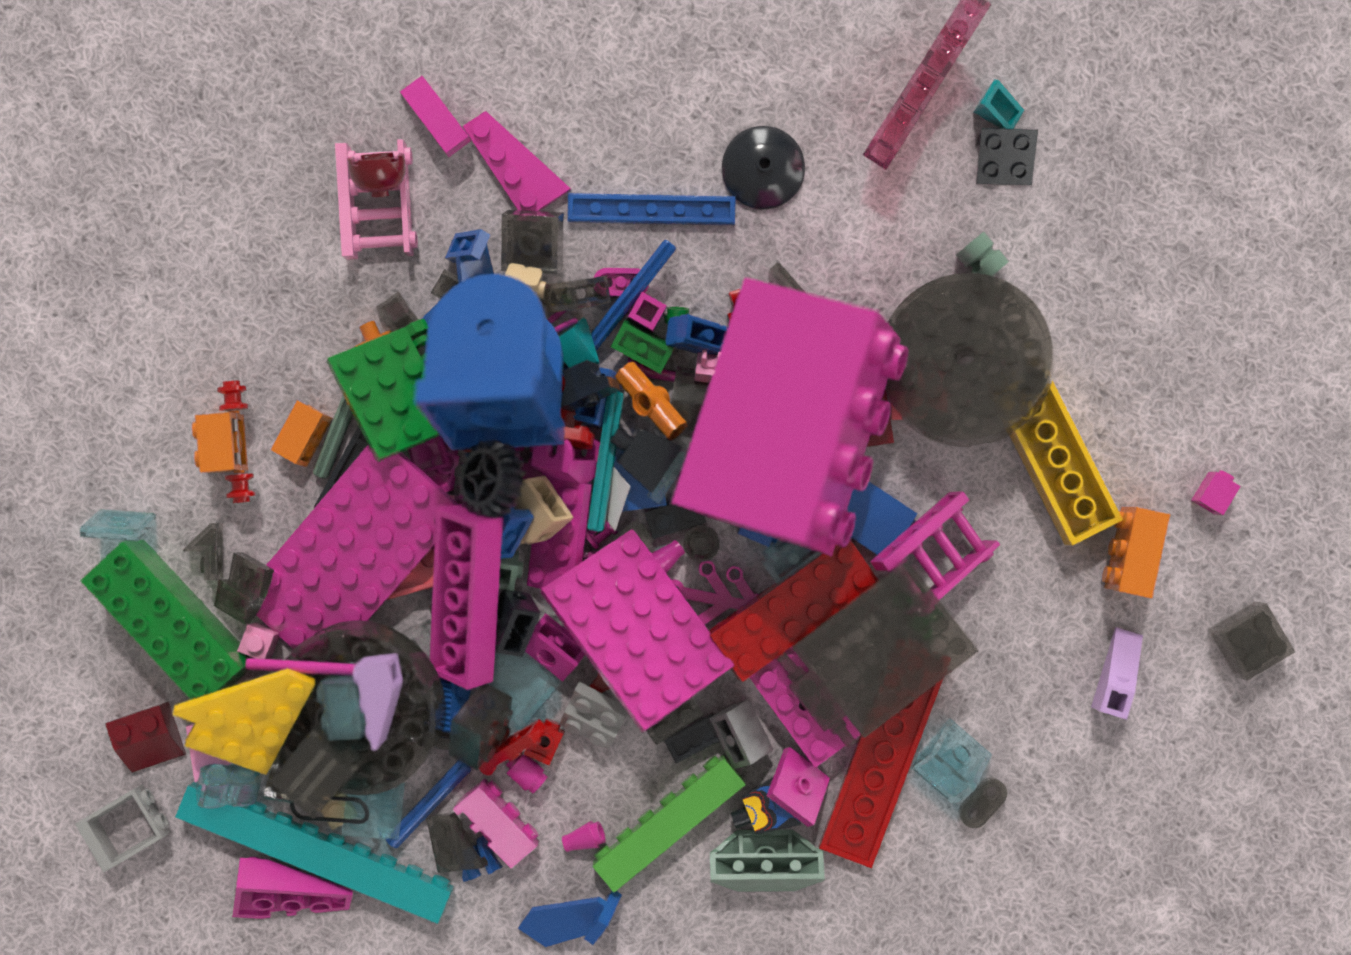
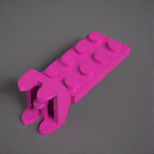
[527,439,600,589]

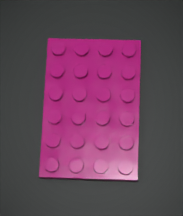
[540,529,734,733]

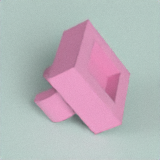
[694,350,720,383]

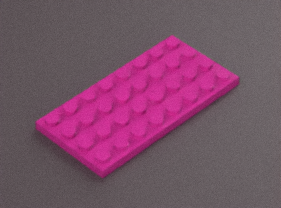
[238,445,458,663]

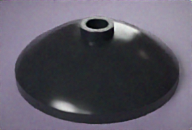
[722,126,805,210]

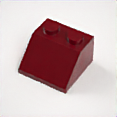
[105,701,186,773]

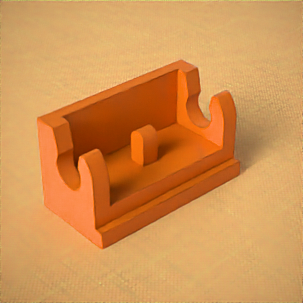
[271,400,333,467]

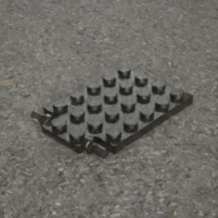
[777,559,979,748]

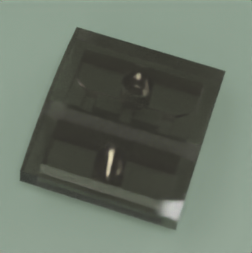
[214,552,274,625]

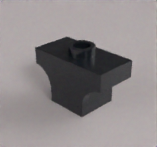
[561,360,621,412]

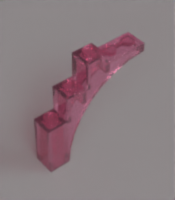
[862,0,992,170]

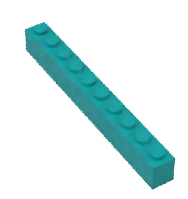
[175,780,454,924]

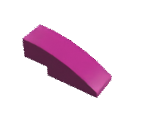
[400,76,471,158]

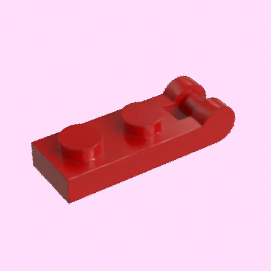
[478,719,546,776]

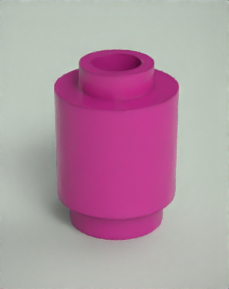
[506,753,548,794]

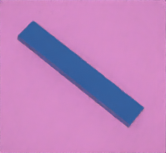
[567,193,736,226]

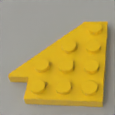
[172,669,315,775]

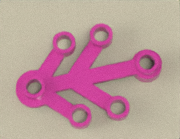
[671,560,759,625]

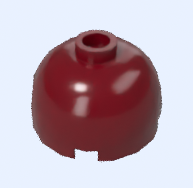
[347,152,406,198]

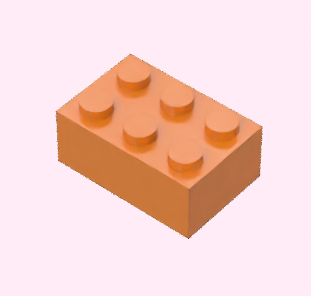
[1102,507,1170,598]

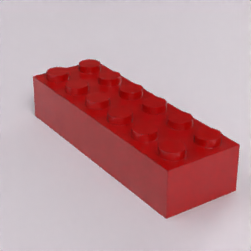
[709,539,880,682]

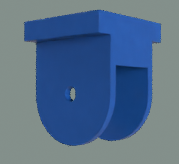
[415,274,565,450]

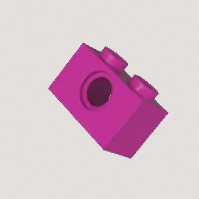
[525,613,585,682]

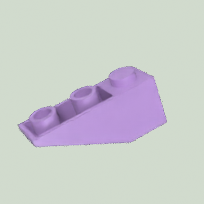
[1091,627,1143,720]
[353,653,403,750]

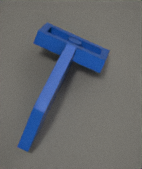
[445,229,494,284]
[518,890,622,947]

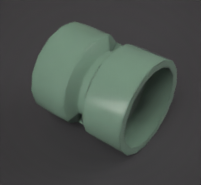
[956,232,1009,285]

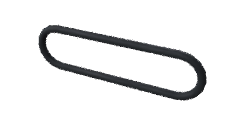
[290,794,369,824]

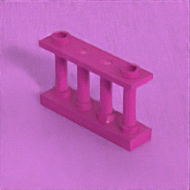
[870,491,1000,616]

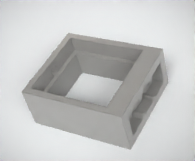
[75,784,170,873]

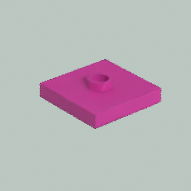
[767,747,830,827]

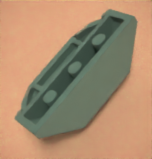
[710,829,825,892]

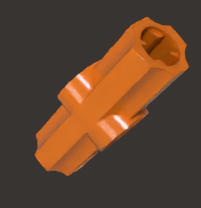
[615,362,688,441]

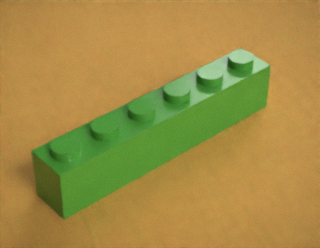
[592,755,745,892]

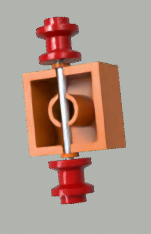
[192,380,256,503]

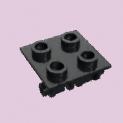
[976,128,1038,185]

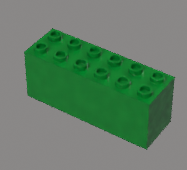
[80,539,255,700]

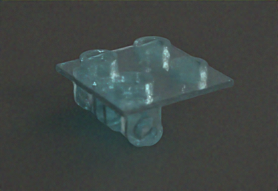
[342,778,405,840]

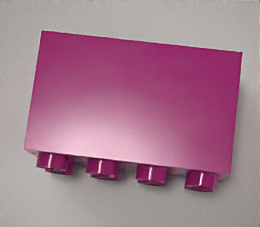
[672,277,908,556]

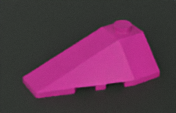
[232,857,353,919]

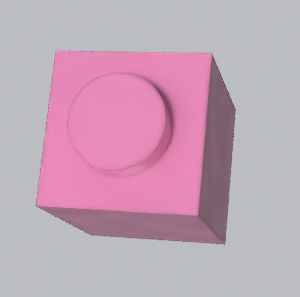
[237,622,280,659]

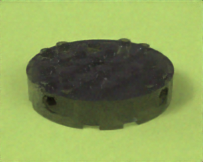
[885,273,1054,447]
[282,620,446,795]

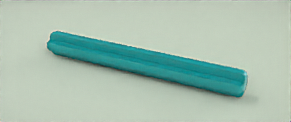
[587,392,624,531]

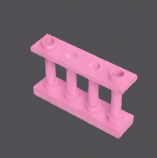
[335,139,418,260]

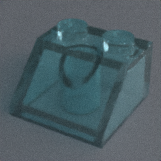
[911,718,992,805]

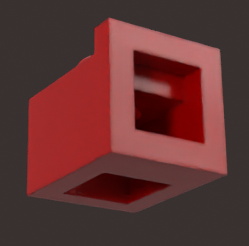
[524,718,565,766]

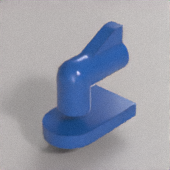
[460,836,503,882]

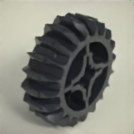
[456,440,526,518]

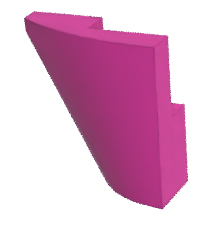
[408,436,460,492]

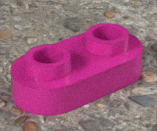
[593,268,649,297]

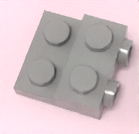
[559,682,628,749]

